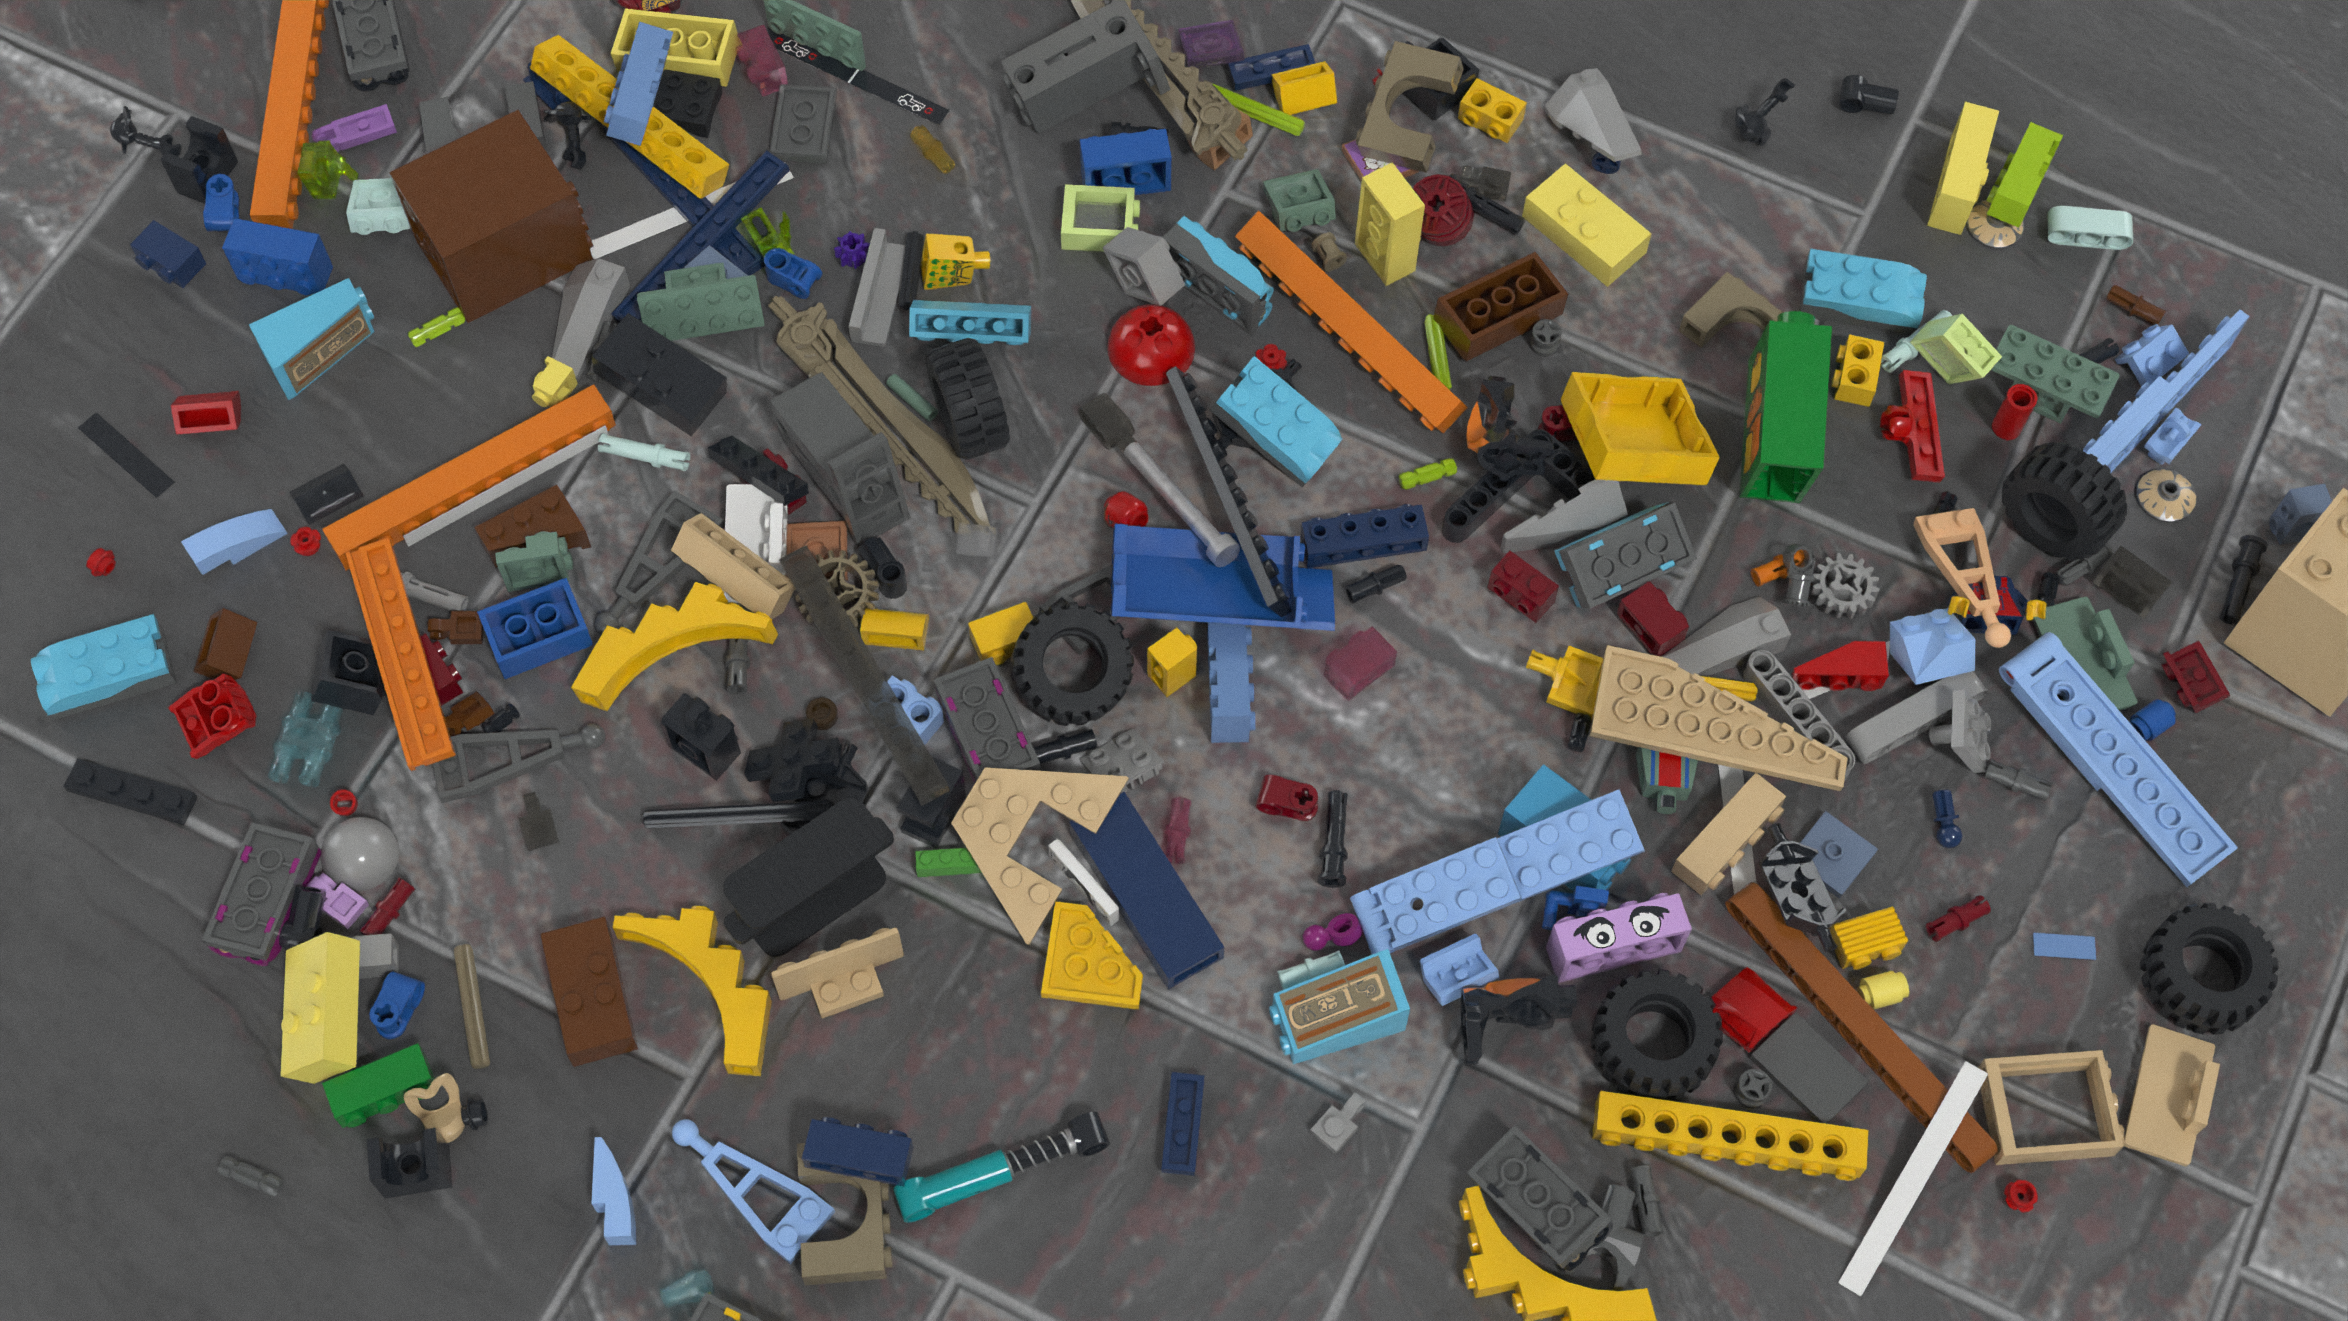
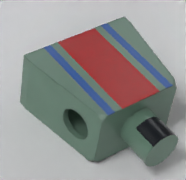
[1636,747,1698,814]

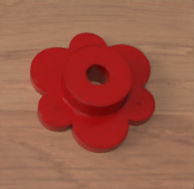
[1256,344,1287,370]

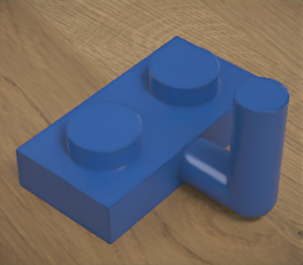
[1542,886,1609,930]

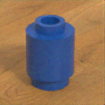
[2129,699,2176,741]

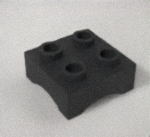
[653,69,723,138]

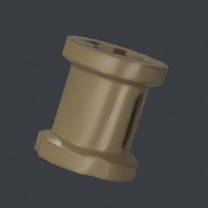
[1311,232,1347,272]

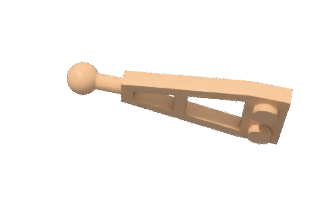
[1913,508,2011,648]

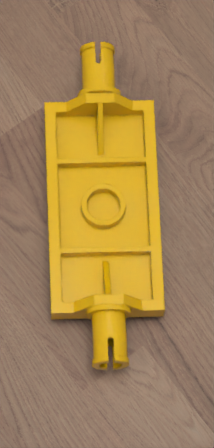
[1526,646,1603,718]

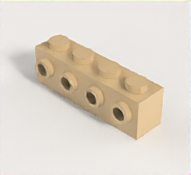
[671,513,796,619]
[1671,773,1786,896]

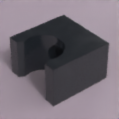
[161,116,239,204]
[897,755,966,849]
[367,1128,453,1199]

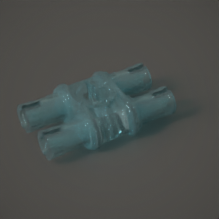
[268,691,343,787]

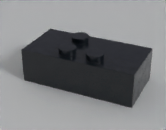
[592,313,727,437]

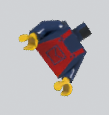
[1946,566,2046,635]

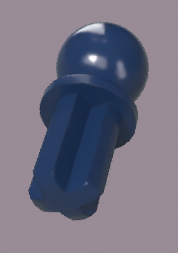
[1932,789,1963,848]

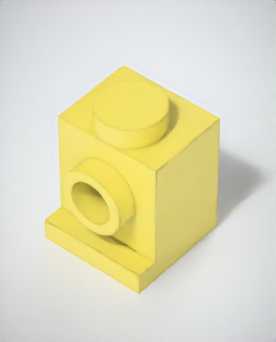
[532,356,578,407]

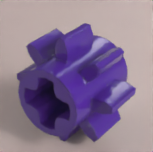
[834,231,870,269]

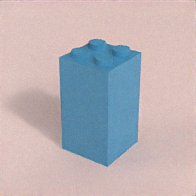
[1498,764,1632,891]

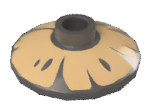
[1966,200,2024,249]
[2135,469,2197,523]

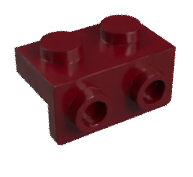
[2161,640,2230,713]

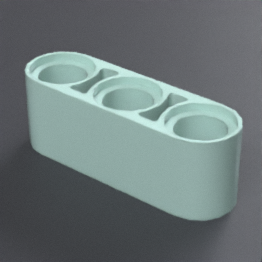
[2047,206,2133,250]

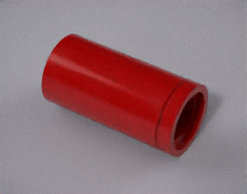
[1992,384,2038,440]

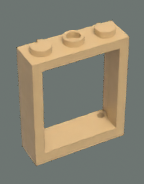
[1978,1050,2125,1165]

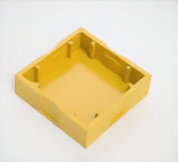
[1561,372,1720,485]

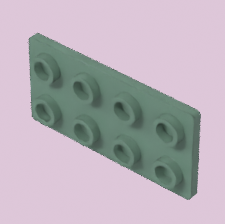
[763,0,866,71]
[637,262,764,341]
[1991,325,2120,424]
[2032,596,2138,711]

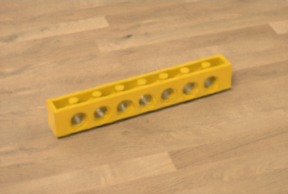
[530,34,729,199]
[1592,1091,1869,1181]

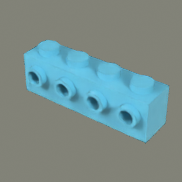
[909,300,1031,345]

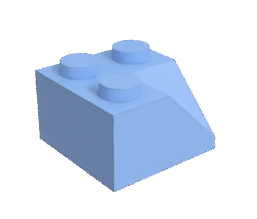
[1890,608,1975,685]

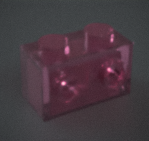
[736,24,788,97]
[1324,626,1397,701]

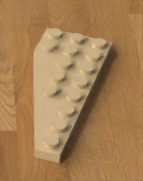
[1589,645,1848,791]

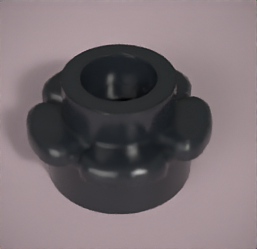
[461,1097,488,1130]

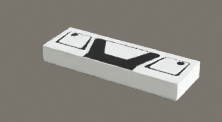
[1048,839,1119,927]

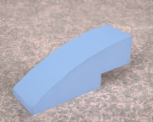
[181,509,288,575]
[591,1137,636,1246]

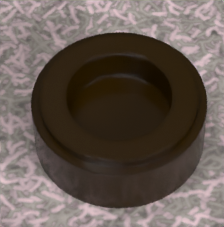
[806,697,838,730]

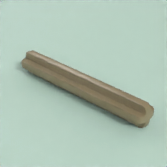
[454,944,490,1069]

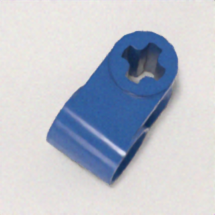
[203,174,240,232]
[764,248,823,299]
[369,971,425,1039]

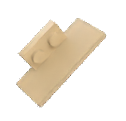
[771,928,904,1019]
[2123,1024,2220,1167]

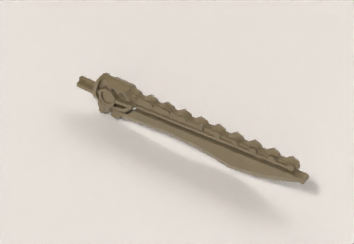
[1071,0,1248,160]
[768,296,990,536]

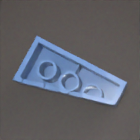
[604,22,673,146]
[1207,623,1255,743]

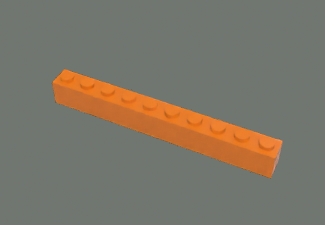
[250,0,329,229]
[1235,210,1468,434]
[322,384,616,570]

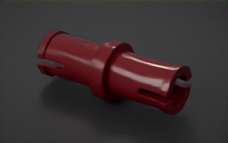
[359,878,416,936]
[1926,895,1991,942]

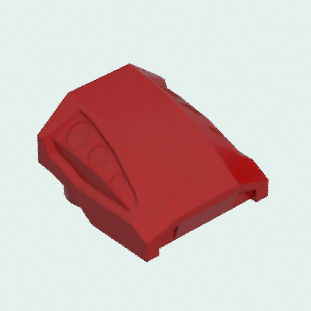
[168,674,257,759]
[1711,967,1797,1053]

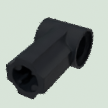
[1839,75,1899,114]
[858,537,907,599]
[279,886,326,949]

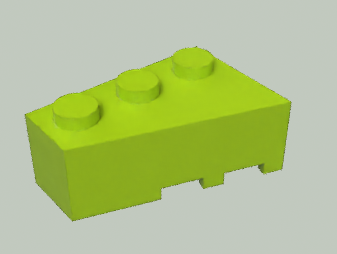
[1986,122,2063,228]

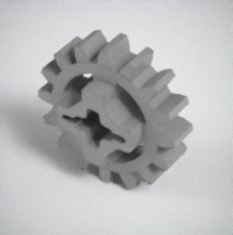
[1811,553,1879,619]

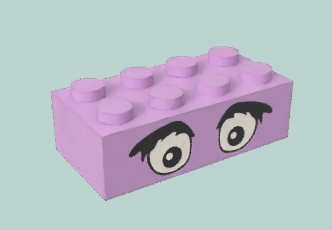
[1546,893,1692,983]

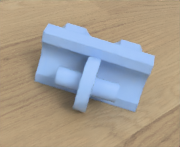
[2144,408,2201,465]

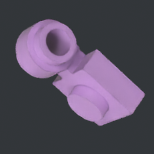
[307,873,369,930]

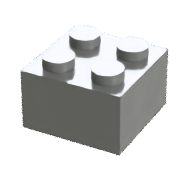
[1103,227,1185,306]

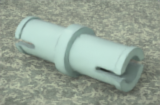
[1277,950,1345,990]

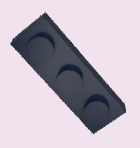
[1227,44,1316,91]
[1161,1072,1205,1176]

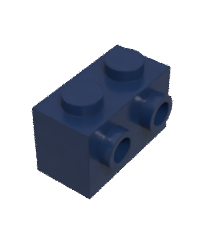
[130,220,206,288]

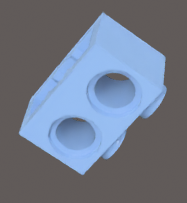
[869,675,944,750]

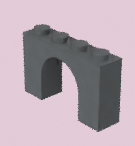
[419,81,548,154]

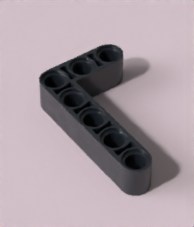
[1442,429,1596,543]

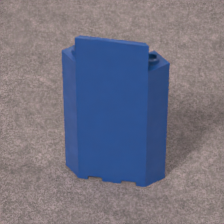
[1111,524,1335,631]

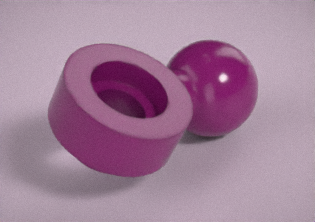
[1302,913,1362,951]

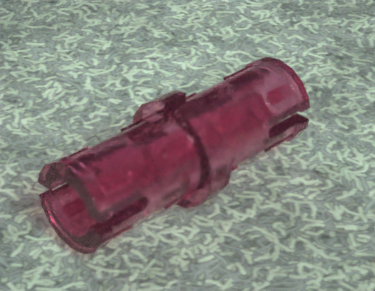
[1165,797,1192,864]

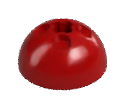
[1108,304,1195,386]

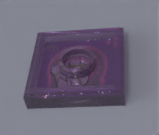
[1178,20,1244,68]

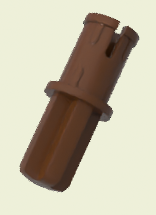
[2106,285,2166,325]

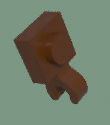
[427,611,484,644]
[445,691,495,737]

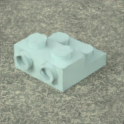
[346,178,410,235]

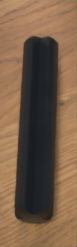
[898,231,924,311]

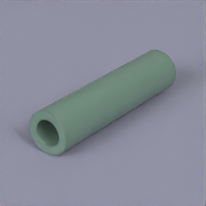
[886,374,938,422]

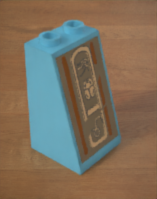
[249,278,375,400]
[1269,949,1410,1064]

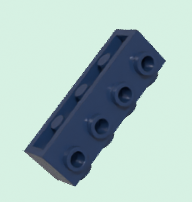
[1300,504,1429,569]

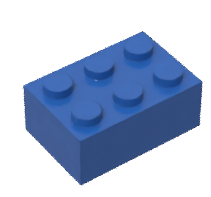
[1080,129,1172,195]
[222,218,333,295]
[477,578,593,679]

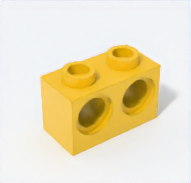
[1458,78,1527,143]
[1831,335,1884,407]

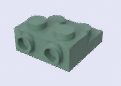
[1263,169,1336,232]
[495,531,574,592]

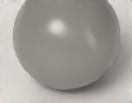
[321,817,399,891]

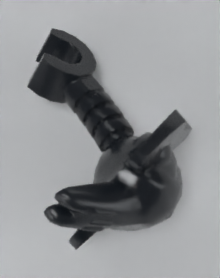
[1735,78,1795,146]
[544,101,592,169]
[110,106,182,156]

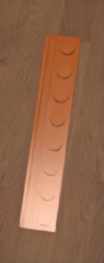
[345,537,456,771]

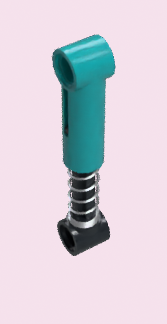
[893,1111,1110,1223]

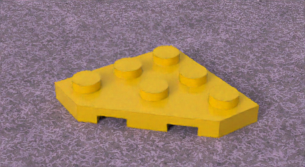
[1041,901,1143,1010]

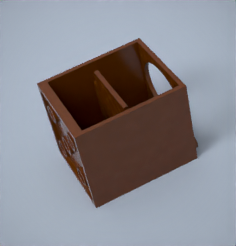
[389,110,594,323]

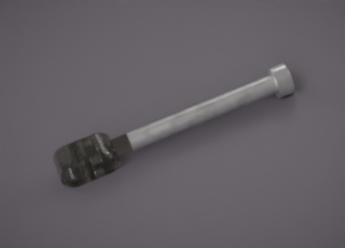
[1078,393,1240,567]

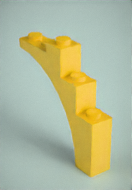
[571,582,778,711]
[613,906,772,1076]
[1459,1186,1657,1321]

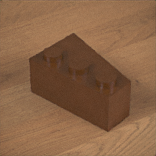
[474,485,591,568]

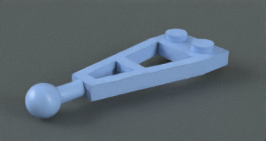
[672,1119,835,1265]

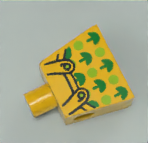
[920,234,990,290]

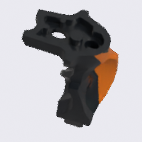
[1466,376,1554,481]
[1460,974,1577,1066]

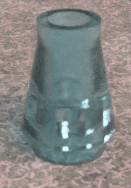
[660,1268,714,1308]

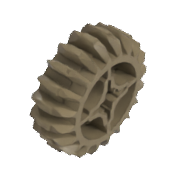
[795,550,879,633]

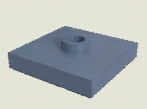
[1800,811,1878,899]

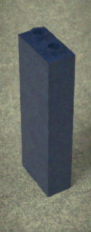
[1069,792,1225,990]

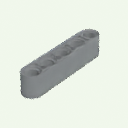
[1743,650,1855,781]
[1845,671,1988,764]

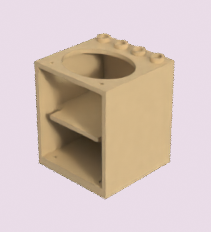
[2224,488,2348,717]

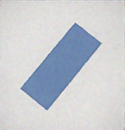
[2033,933,2096,960]

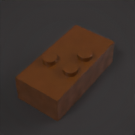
[1433,252,1569,362]
[540,916,638,1067]

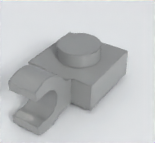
[1310,1093,1365,1154]

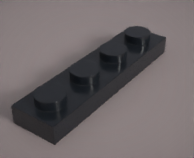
[708,435,809,506]
[63,759,198,825]

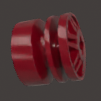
[1412,174,1474,247]

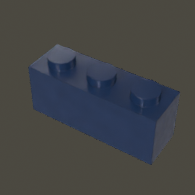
[802,1117,914,1187]

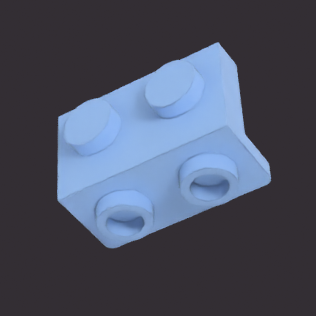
[2115,324,2189,387]
[1420,934,1499,1006]

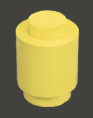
[1857,971,1909,1010]

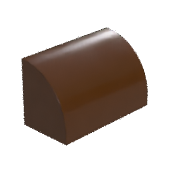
[193,608,258,680]

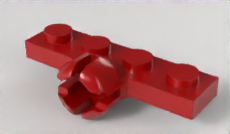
[1880,370,1945,483]

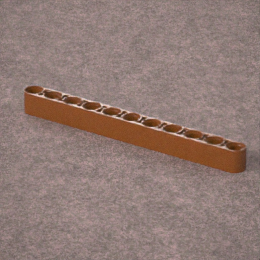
[1725,882,1998,1173]

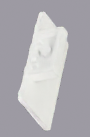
[723,484,788,603]

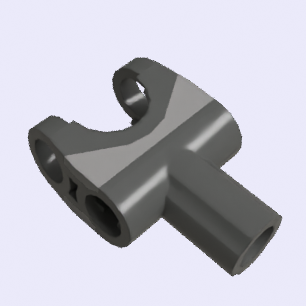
[1564,1184,1644,1291]

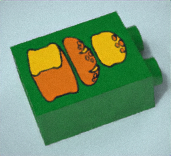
[1739,311,1832,503]

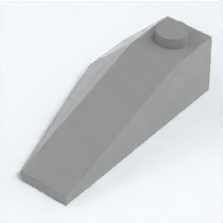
[1545,68,1642,162]
[552,258,630,380]
[1500,480,1628,553]
[1662,596,1791,677]

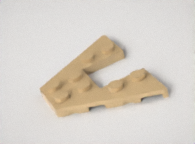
[951,768,1129,945]

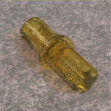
[910,125,955,174]

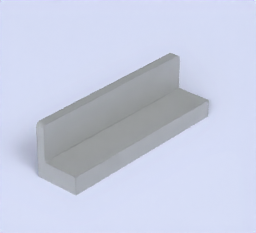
[849,228,905,347]

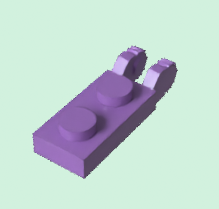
[311,104,397,157]

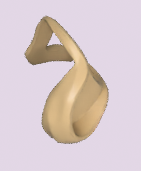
[404,1073,465,1143]

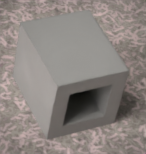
[352,933,399,979]

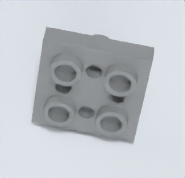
[1929,689,1991,773]

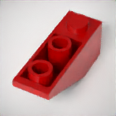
[1791,641,1889,691]

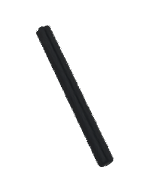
[643,801,831,829]

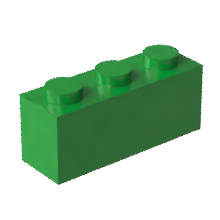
[322,1043,435,1128]

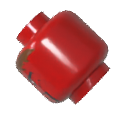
[1103,491,1149,530]

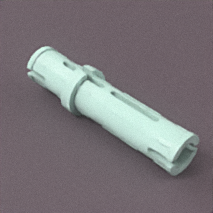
[1881,310,1952,373]
[598,433,690,471]

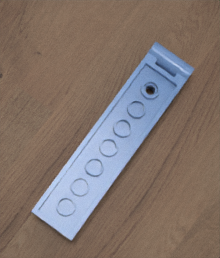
[2083,310,2250,473]
[1999,632,2238,887]
[1350,790,1645,954]

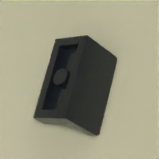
[289,464,364,525]

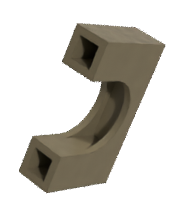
[1356,41,1464,173]
[1679,272,1783,348]
[797,1143,893,1286]

